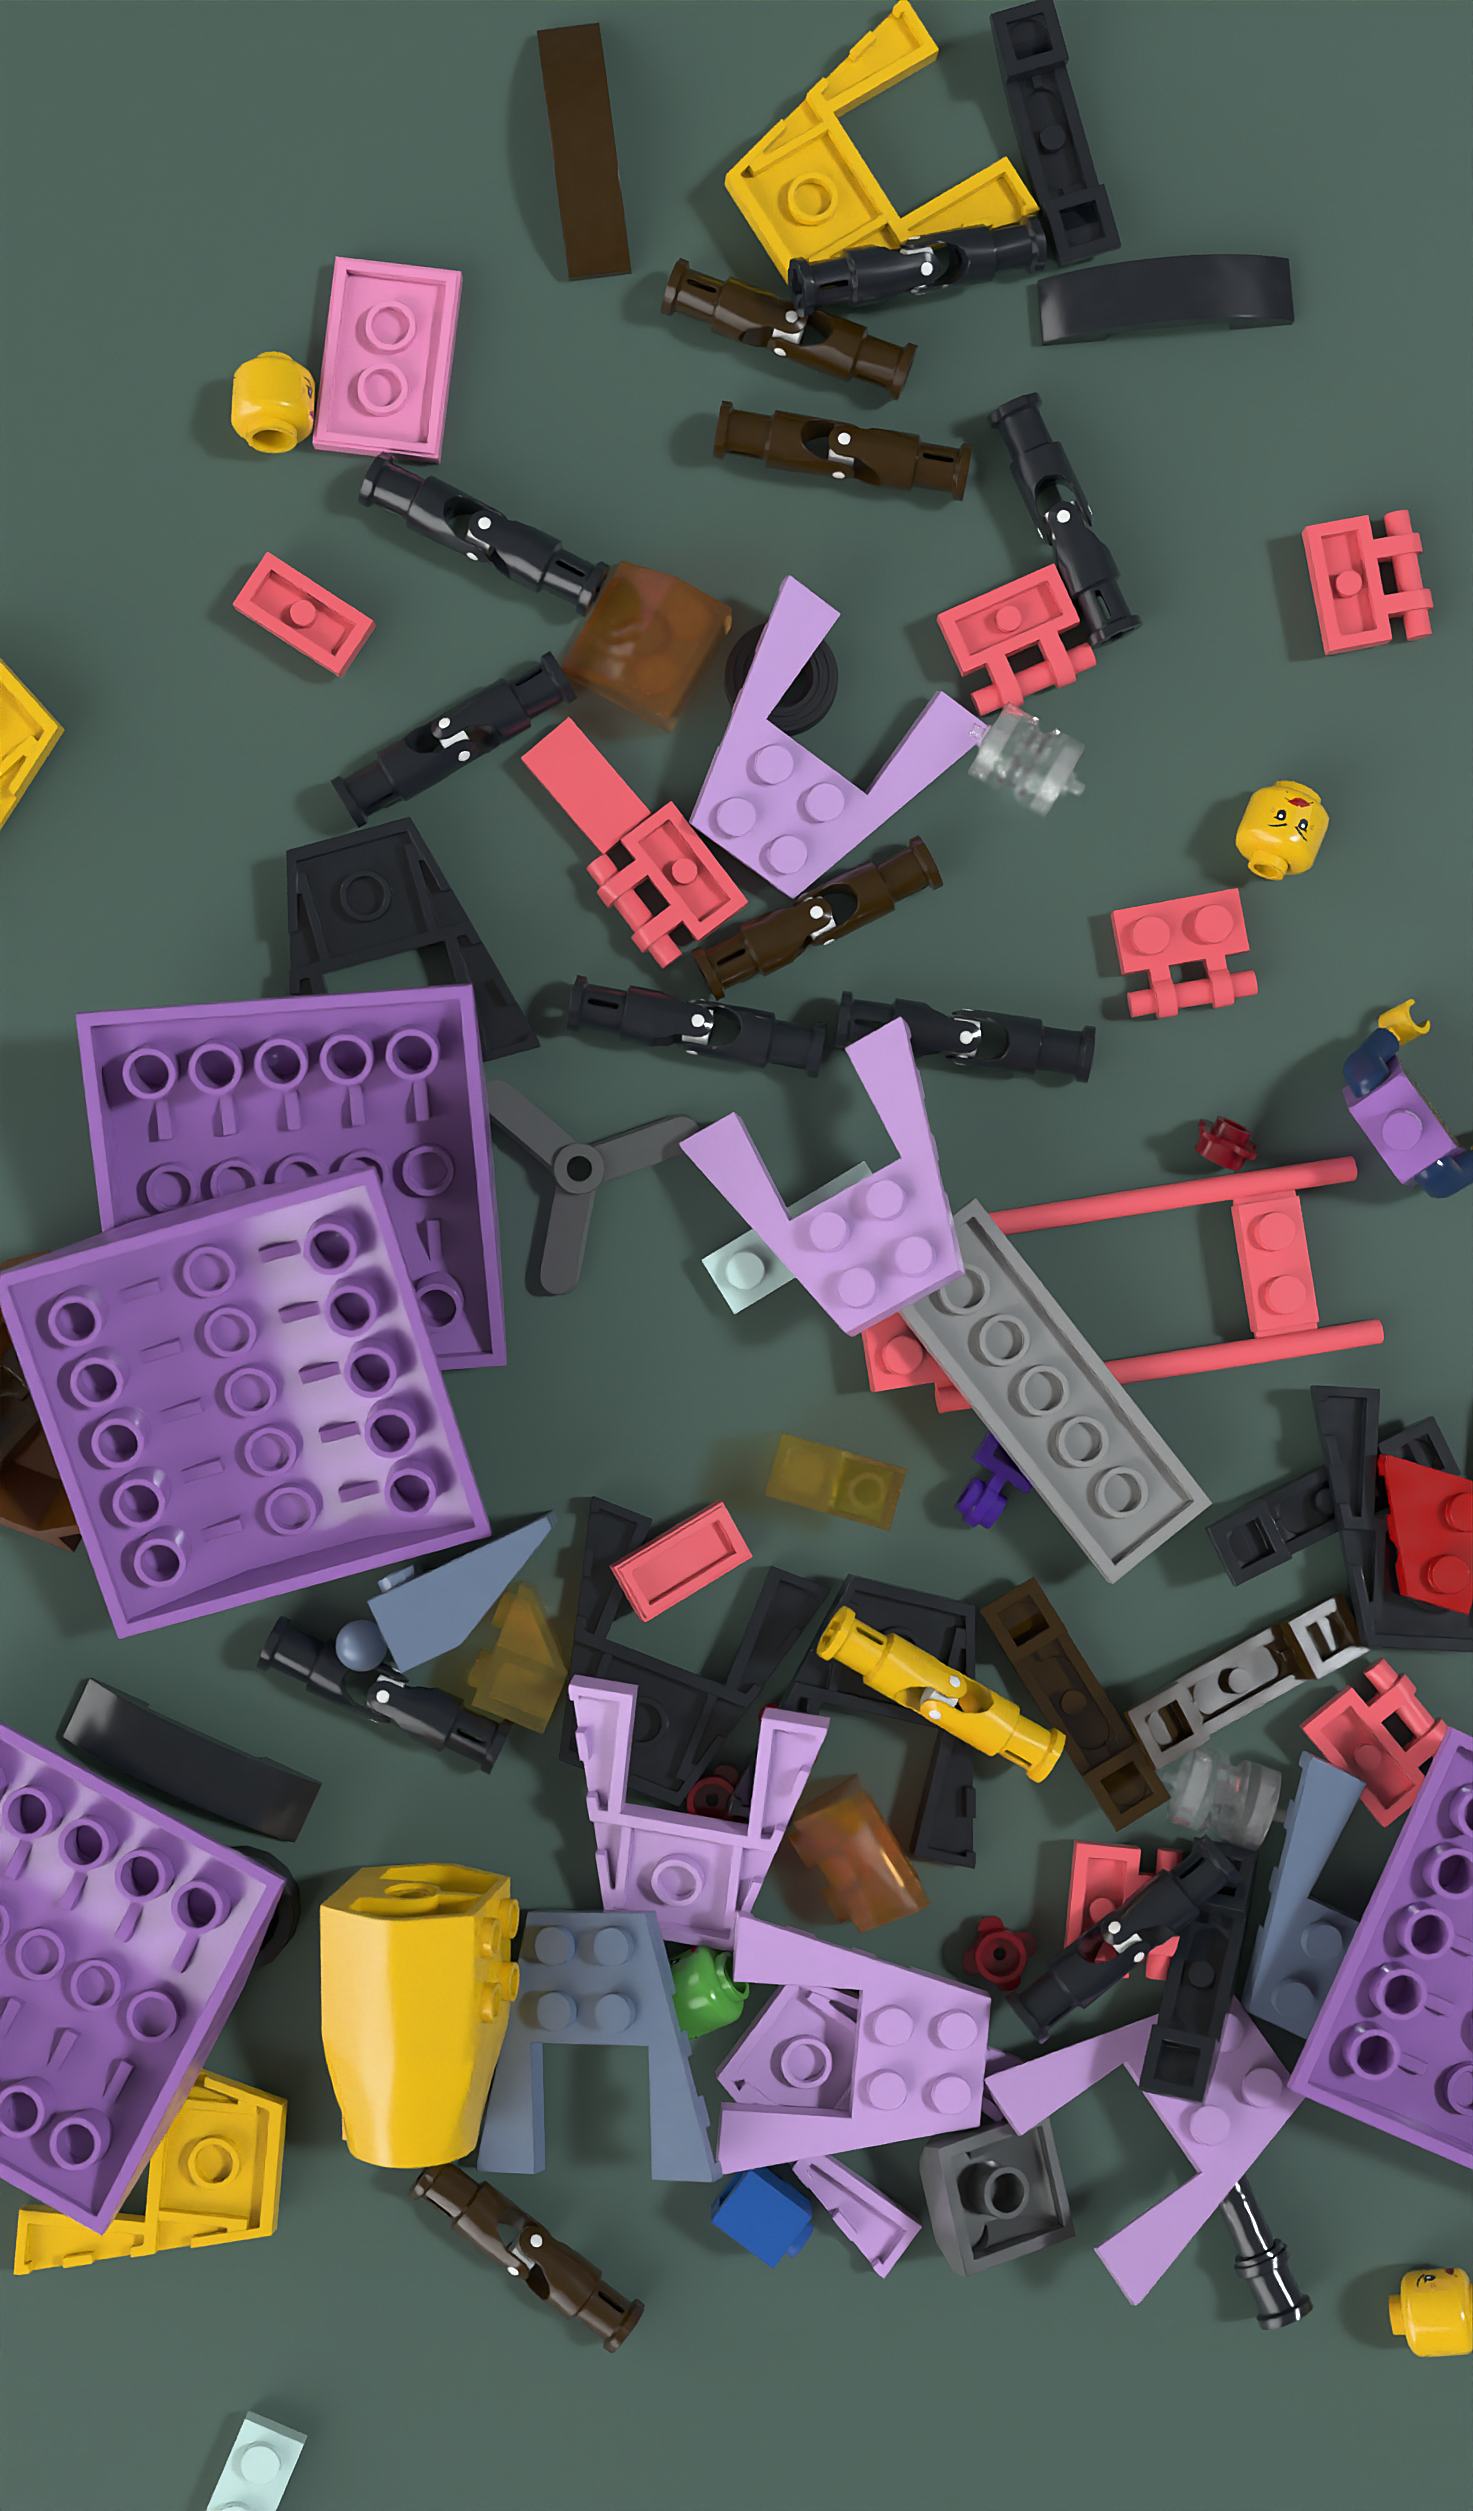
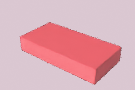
[521,717,652,855]
[609,1500,753,1622]

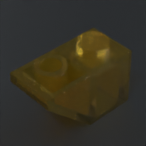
[764,1431,907,1531]
[467,1580,570,1734]

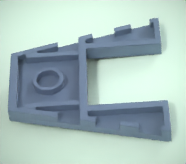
[1240,1750,1367,2040]
[476,1909,723,2182]

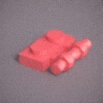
[1302,510,1434,656]
[937,563,1097,717]
[586,801,749,970]
[1110,888,1258,1019]
[1299,1657,1448,1828]
[1064,1839,1183,1981]

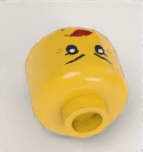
[231,351,315,453]
[1236,780,1329,880]
[1389,2267,1473,2357]

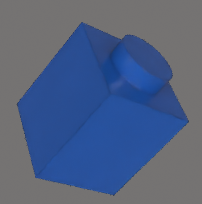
[711,2166,814,2269]

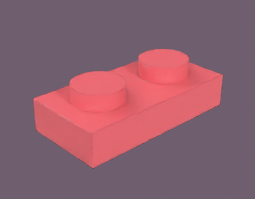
[232,551,376,679]

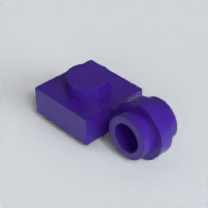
[954,1430,1033,1529]

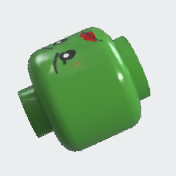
[668,1945,749,2039]

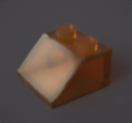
[561,561,732,734]
[788,1774,931,1933]

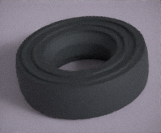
[724,622,838,736]

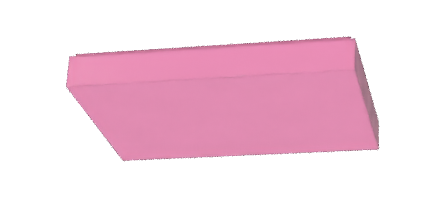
[312,256,463,464]

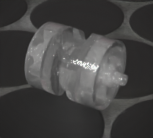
[968,701,1086,818]
[1161,1745,1287,1851]

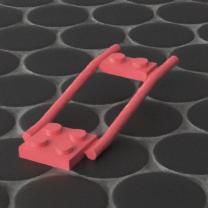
[861,1156,1384,1413]

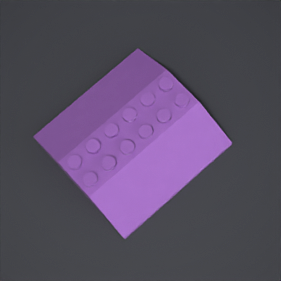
[76,983,507,1370]
[0,1166,492,1639]
[0,1721,287,2236]
[1286,1726,1473,2169]

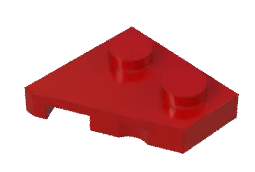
[1377,1454,1473,1615]

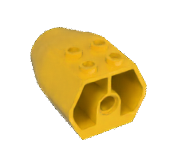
[320,1862,520,2168]

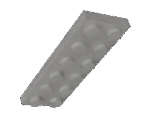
[898,1198,1212,1584]

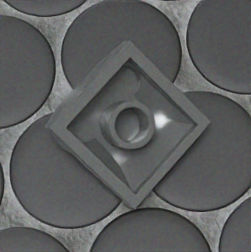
[919,2116,1076,2277]

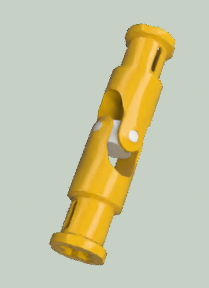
[816,1606,1066,1783]

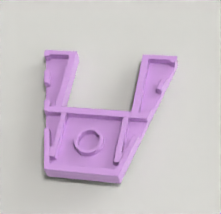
[688,575,991,899]
[679,1016,965,1337]
[569,1675,830,1952]
[715,1911,991,2174]
[715,1984,1029,2278]
[983,1995,1306,2305]

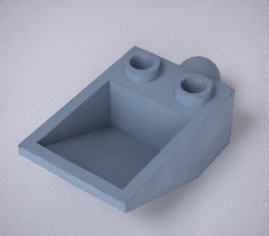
[336,1510,559,1673]

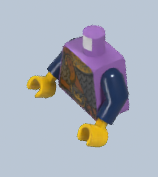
[1342,999,1473,1199]

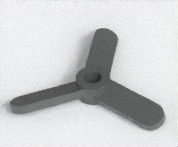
[486,1079,700,1295]

